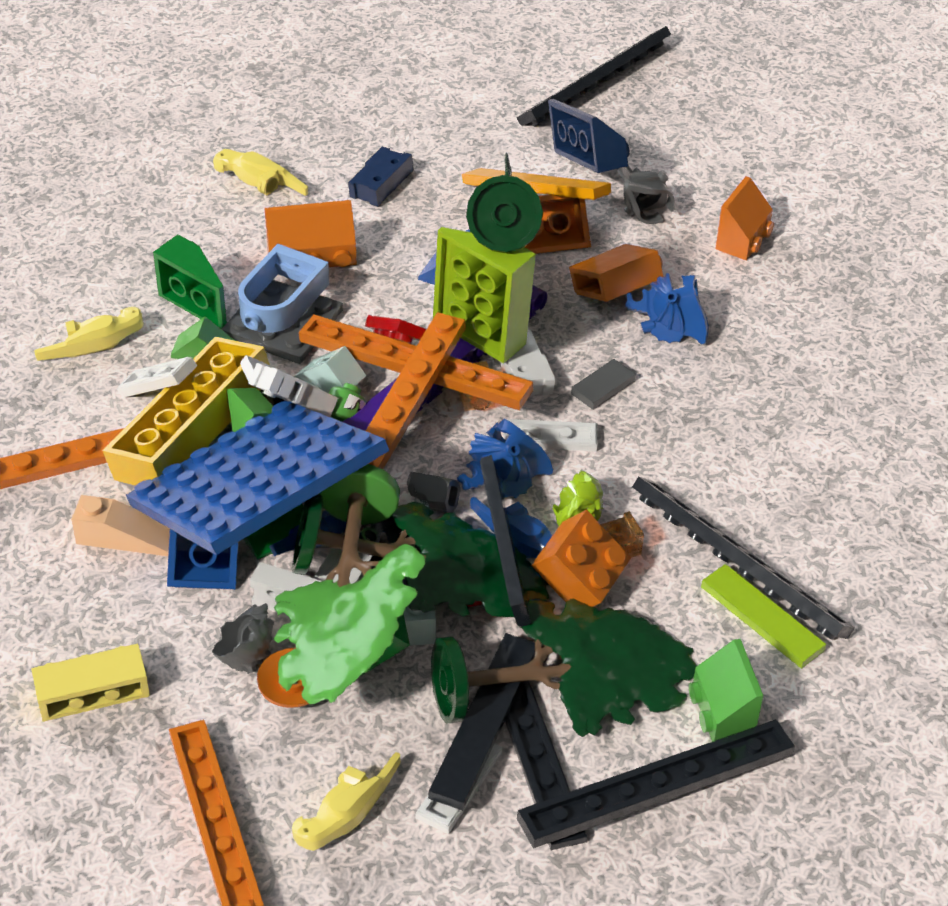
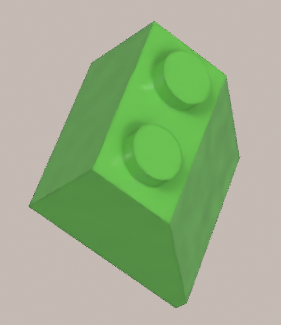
[689,638,763,742]

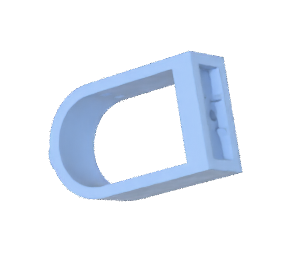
[238,244,329,333]

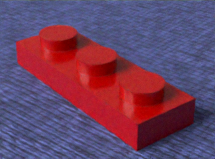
[365,315,426,344]

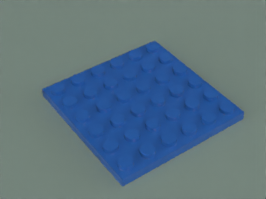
[126,401,389,555]

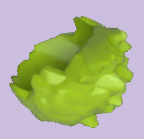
[552,470,604,527]

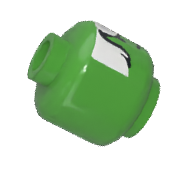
[329,383,367,422]

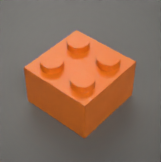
[531,510,631,607]

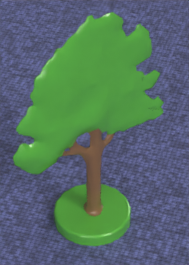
[273,464,425,705]

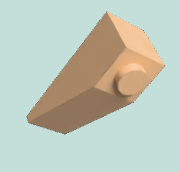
[71,495,169,556]

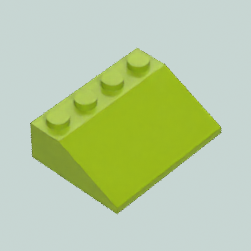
[433,227,536,364]

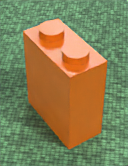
[569,244,664,302]

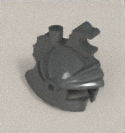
[617,165,675,224]

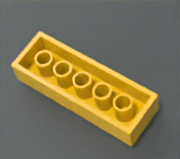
[102,337,270,486]

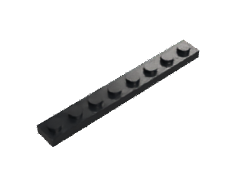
[516,26,671,126]
[632,476,855,640]
[516,719,795,849]

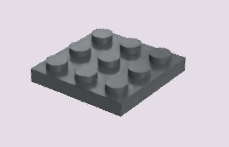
[221,280,343,364]

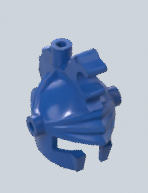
[625,273,709,345]
[457,418,553,498]

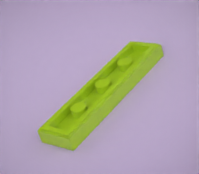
[701,564,826,669]

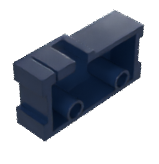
[348,146,414,207]

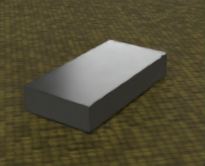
[571,359,636,410]

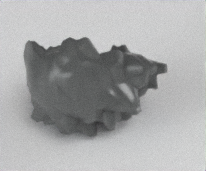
[212,603,274,674]

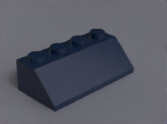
[548,99,630,173]

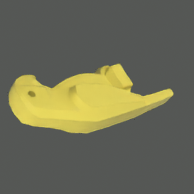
[213,149,308,196]
[34,307,144,361]
[292,752,401,851]

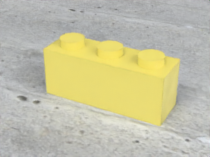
[31,643,150,722]

